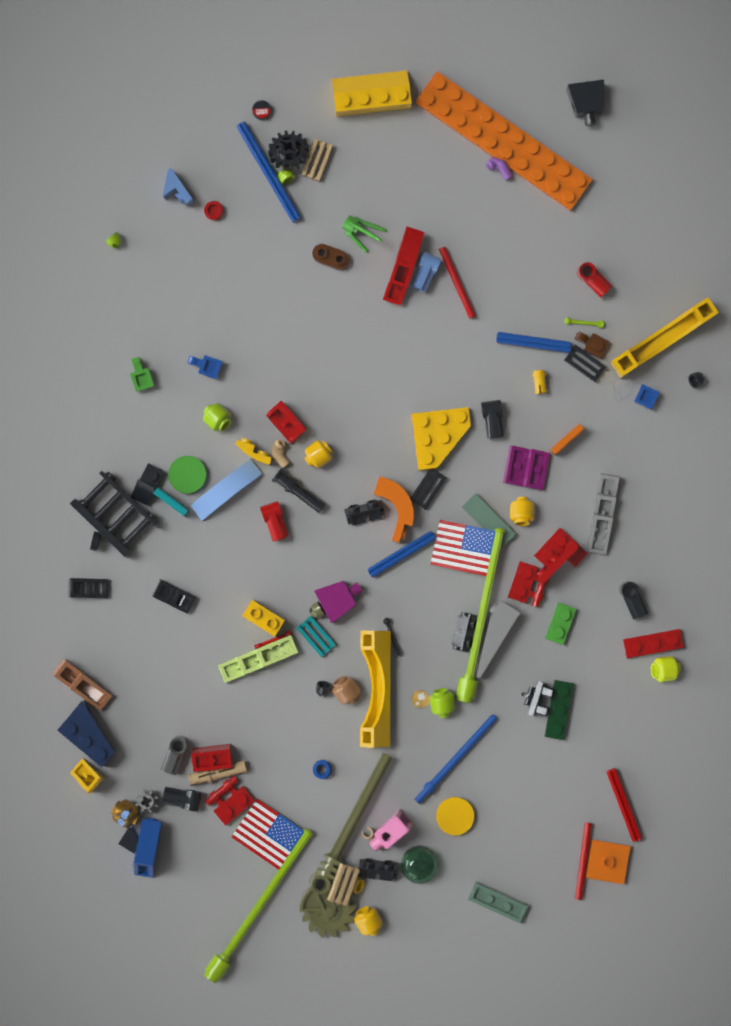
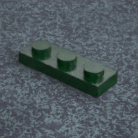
[544,680,574,740]

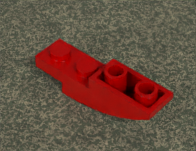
[383,226,425,306]

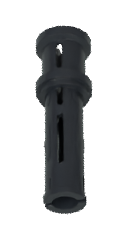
[272,468,326,514]

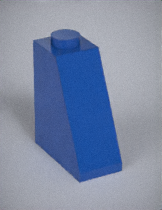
[133,818,162,878]

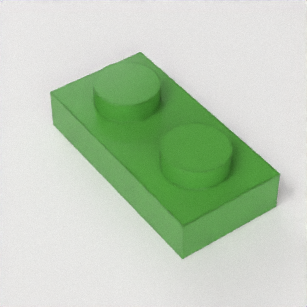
[545,602,576,645]

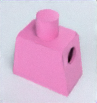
[369,809,413,851]

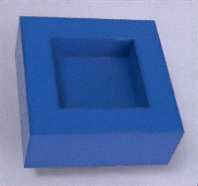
[634,384,660,410]

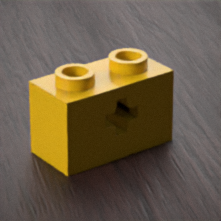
[242,600,286,637]

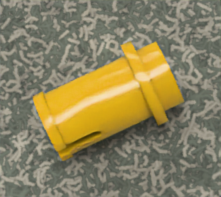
[532,370,547,394]

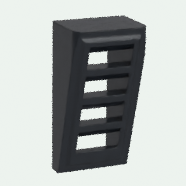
[68,578,108,598]

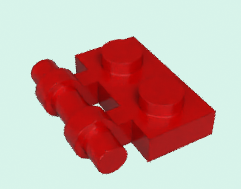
[507,561,550,608]
[205,776,255,826]

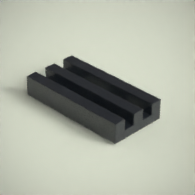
[564,345,606,383]
[410,469,446,510]

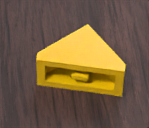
[70,758,105,794]

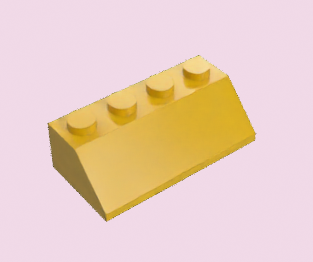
[332,70,412,117]

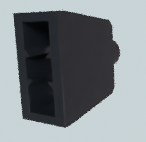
[566,79,604,126]

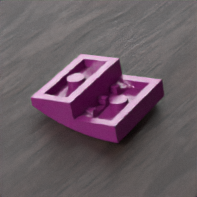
[503,445,550,490]

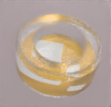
[411,689,430,709]

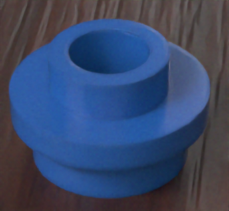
[313,760,332,779]

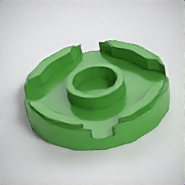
[168,456,206,494]

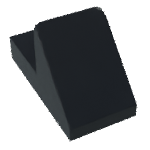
[131,463,166,506]

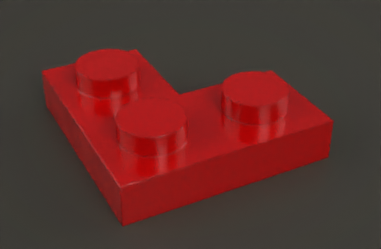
[534,528,588,568]

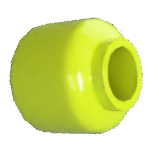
[651,656,681,683]

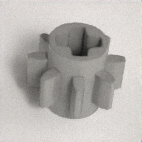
[136,789,159,813]

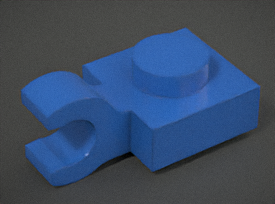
[187,355,223,380]

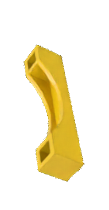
[610,297,719,379]
[360,631,391,748]

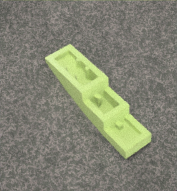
[218,635,298,683]

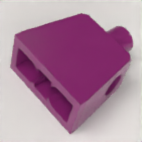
[314,581,362,623]

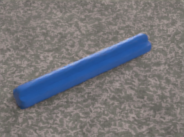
[496,332,572,353]
[368,531,436,577]

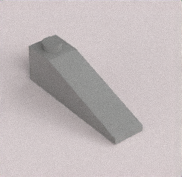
[476,601,520,678]

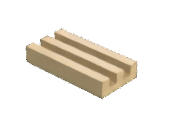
[302,139,333,182]
[328,863,360,906]

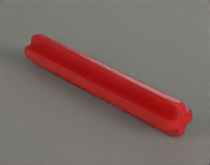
[606,768,642,842]

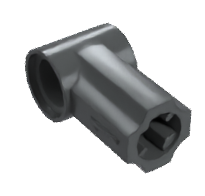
[161,736,188,775]

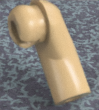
[271,439,290,468]

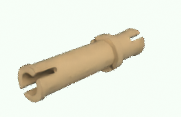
[188,760,247,786]

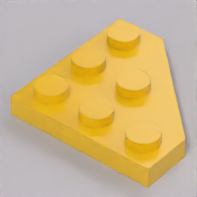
[411,407,471,471]

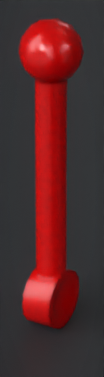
[254,630,292,649]

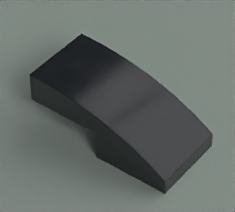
[152,579,196,614]

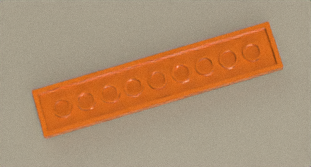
[415,71,593,211]

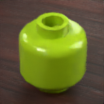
[203,403,231,432]
[429,688,456,718]

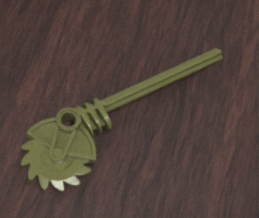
[299,753,393,938]

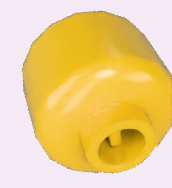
[304,440,334,468]
[510,497,535,526]
[354,906,383,936]

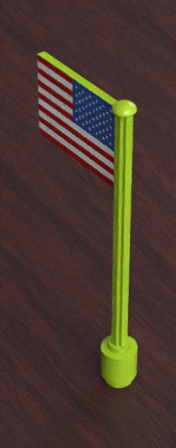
[430,520,505,703]
[204,799,313,983]

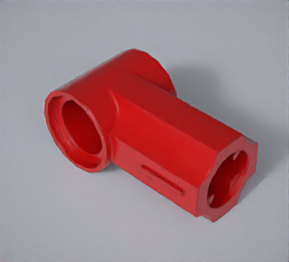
[577,262,612,298]
[260,501,288,542]

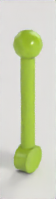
[564,317,604,328]

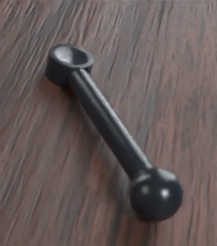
[383,618,401,656]

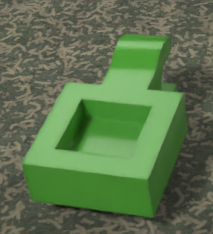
[130,357,154,392]

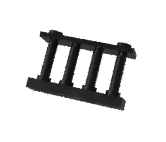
[70,471,158,558]

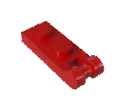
[536,541,578,585]

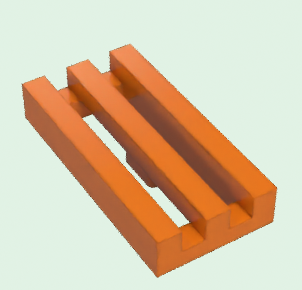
[550,423,584,455]

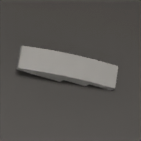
[587,473,620,555]

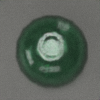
[400,845,439,884]

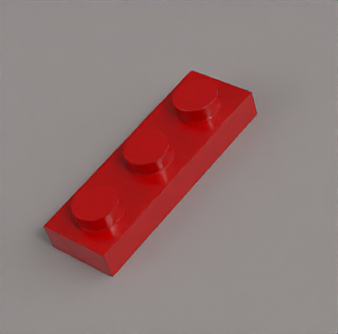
[623,629,684,658]

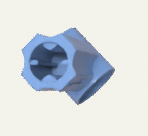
[411,252,442,293]

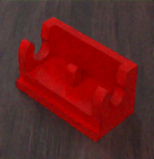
[266,401,307,444]
[191,744,232,772]

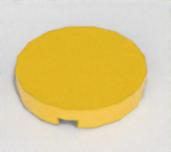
[436,797,474,835]

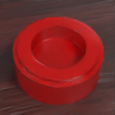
[204,201,223,221]

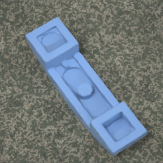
[191,459,262,521]

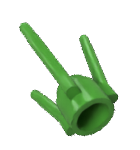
[342,215,387,253]

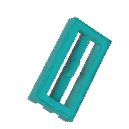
[153,488,189,517]
[296,616,336,657]

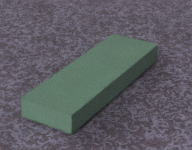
[462,493,516,547]
[468,881,529,924]

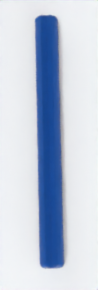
[237,121,301,222]

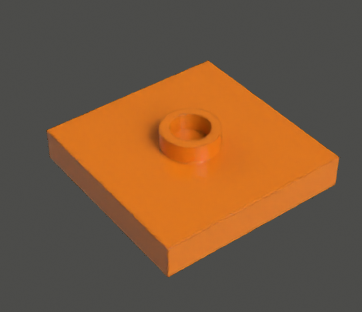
[585,839,630,884]

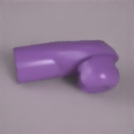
[486,157,513,180]

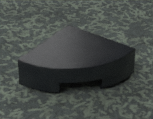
[118,827,138,854]

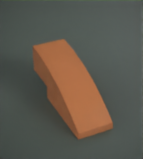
[52,658,112,711]

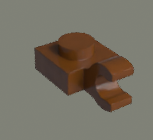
[574,331,609,359]

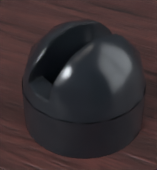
[688,372,705,388]
[316,681,332,697]

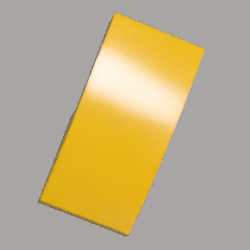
[235,438,272,466]

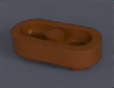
[312,244,349,270]

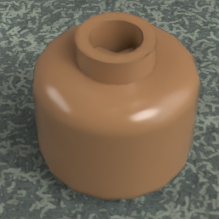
[332,676,361,705]

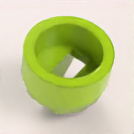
[278,168,295,185]
[105,232,122,248]

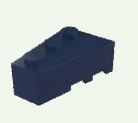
[57,700,116,768]

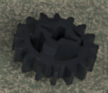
[268,130,310,171]

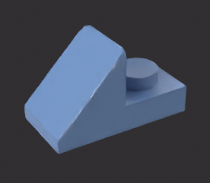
[163,168,194,207]

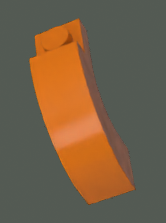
[374,476,414,543]

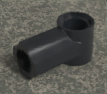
[481,400,504,439]
[619,581,648,620]
[162,786,202,812]

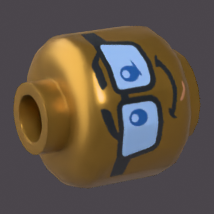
[111,799,141,828]

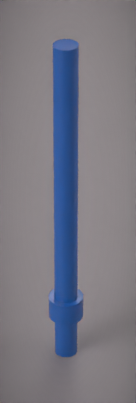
[414,714,498,804]

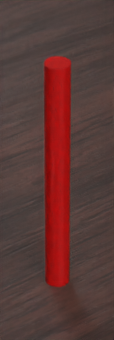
[438,247,476,319]
[575,822,592,900]

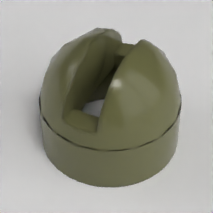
[309,601,326,618]

